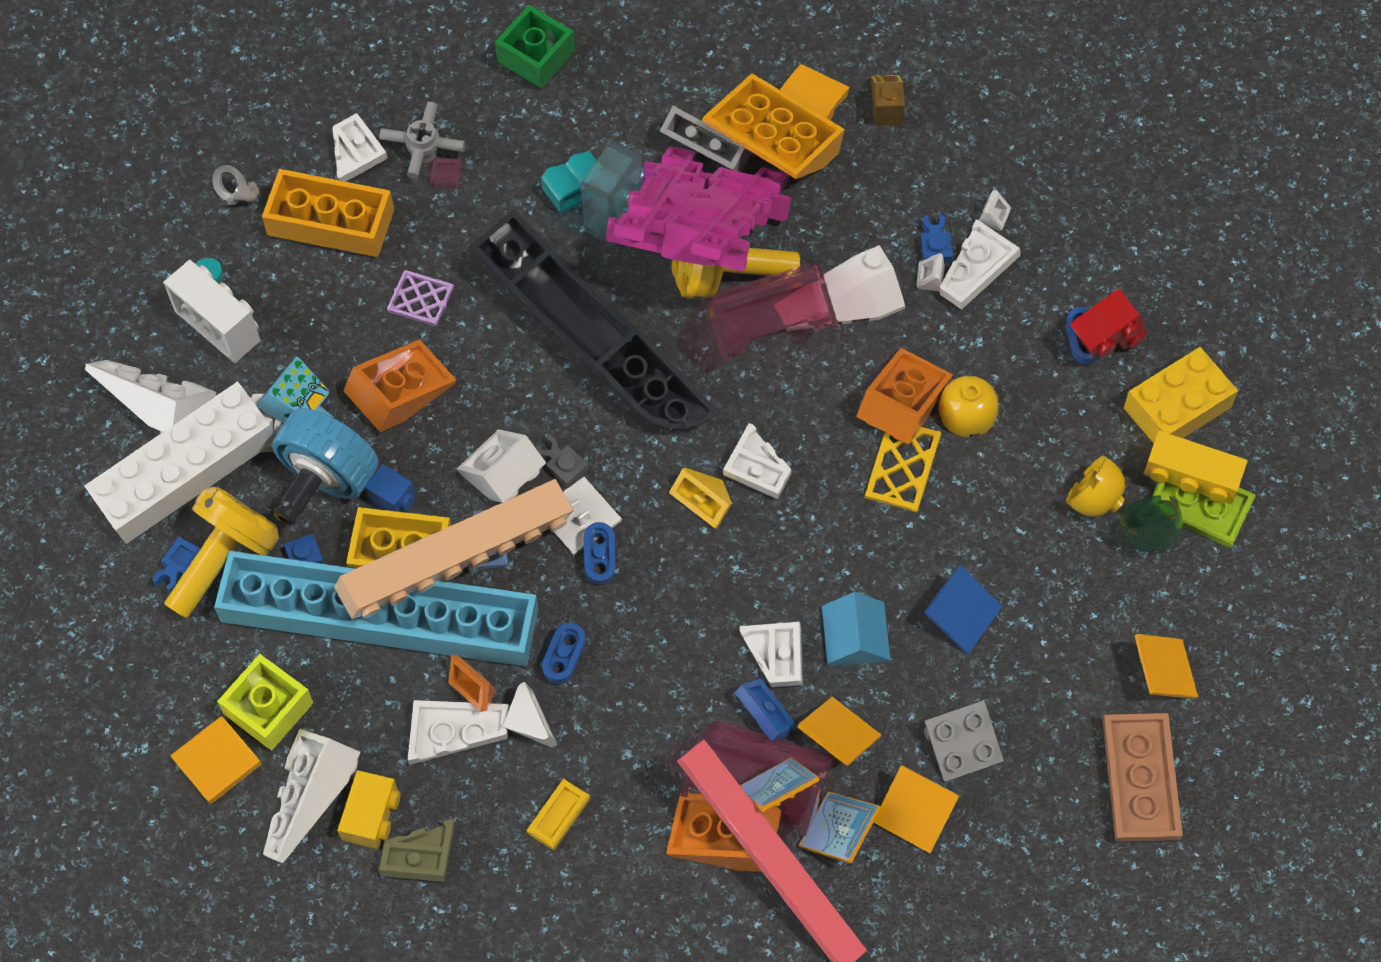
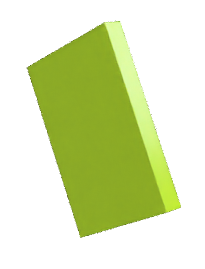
[1146,482,1256,549]

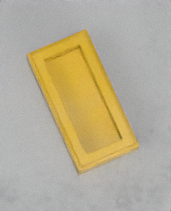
[527,779,590,851]

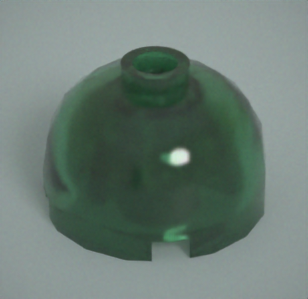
[1119,495,1183,553]

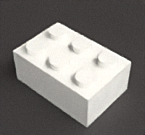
[163,260,261,363]

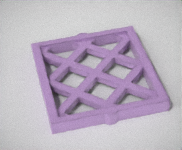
[387,270,454,327]

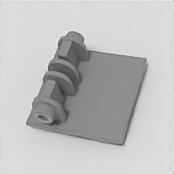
[924,700,1004,782]

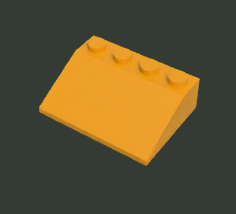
[702,74,845,179]

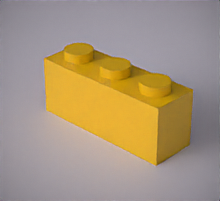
[1143,431,1248,504]

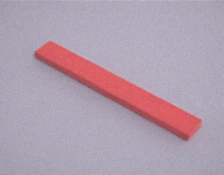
[677,740,867,962]

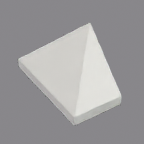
[503,682,557,748]

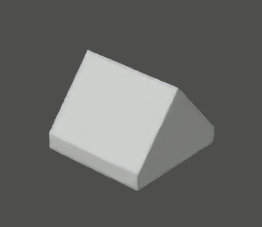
[979,190,1011,231]
[917,253,945,291]

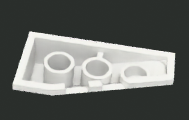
[774,245,905,331]
[85,360,216,433]
[263,729,360,863]

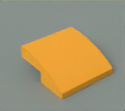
[780,64,850,120]

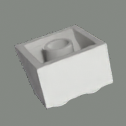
[456,429,546,503]

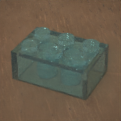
[581,141,644,246]

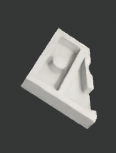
[740,622,803,687]

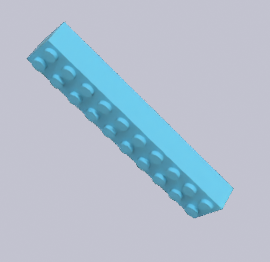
[214,551,539,667]

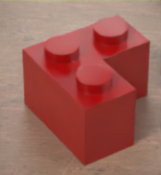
[1070,289,1148,359]

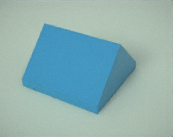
[822,592,890,666]

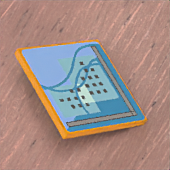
[740,758,820,812]
[798,792,881,863]

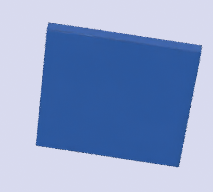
[924,565,1003,654]

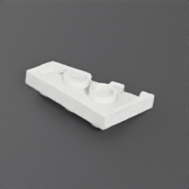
[939,219,1020,309]
[408,700,510,765]

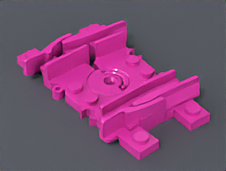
[606,146,791,271]

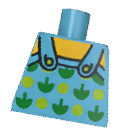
[256,356,333,423]

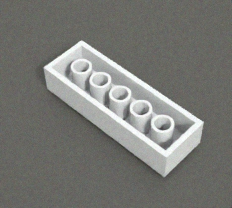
[85,382,276,544]

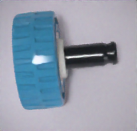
[272,408,378,525]

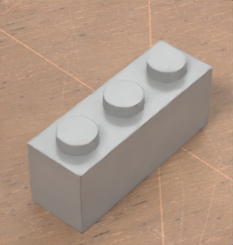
[660,106,752,172]

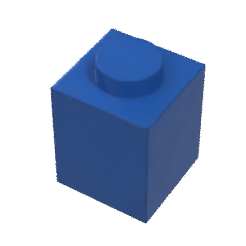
[365,464,415,512]

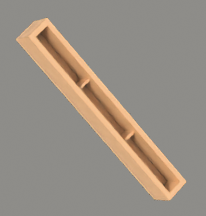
[334,479,573,620]

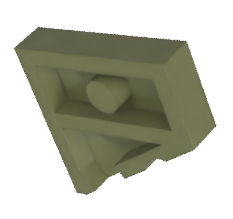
[379,820,455,882]

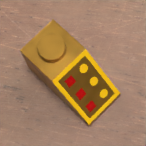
[871,75,905,126]

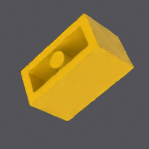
[338,770,401,850]

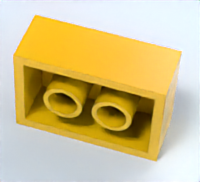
[1124,347,1238,444]
[346,507,451,581]

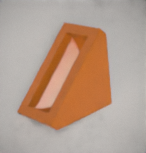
[448,654,497,712]

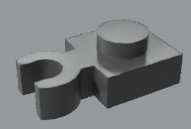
[535,435,589,489]

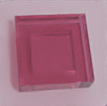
[430,158,463,189]

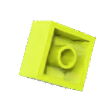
[217,654,313,751]

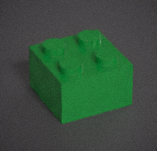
[495,5,575,88]

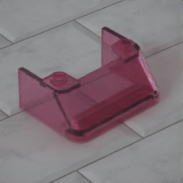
[708,263,839,362]
[681,721,833,836]

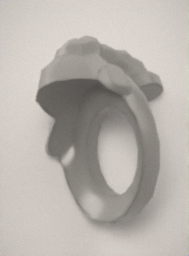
[212,165,259,205]

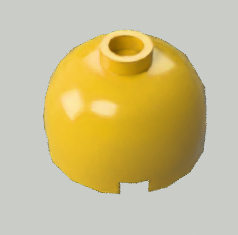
[938,376,999,437]
[1066,456,1125,517]

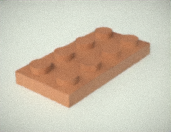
[1103,713,1183,842]

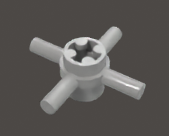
[379,102,465,179]

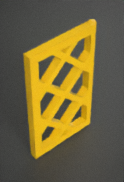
[865,427,941,513]

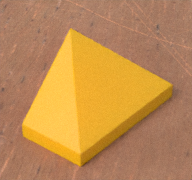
[669,468,732,528]

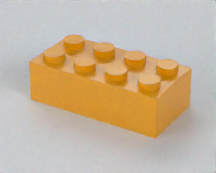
[262,169,394,257]

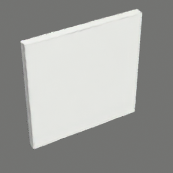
[553,477,622,556]

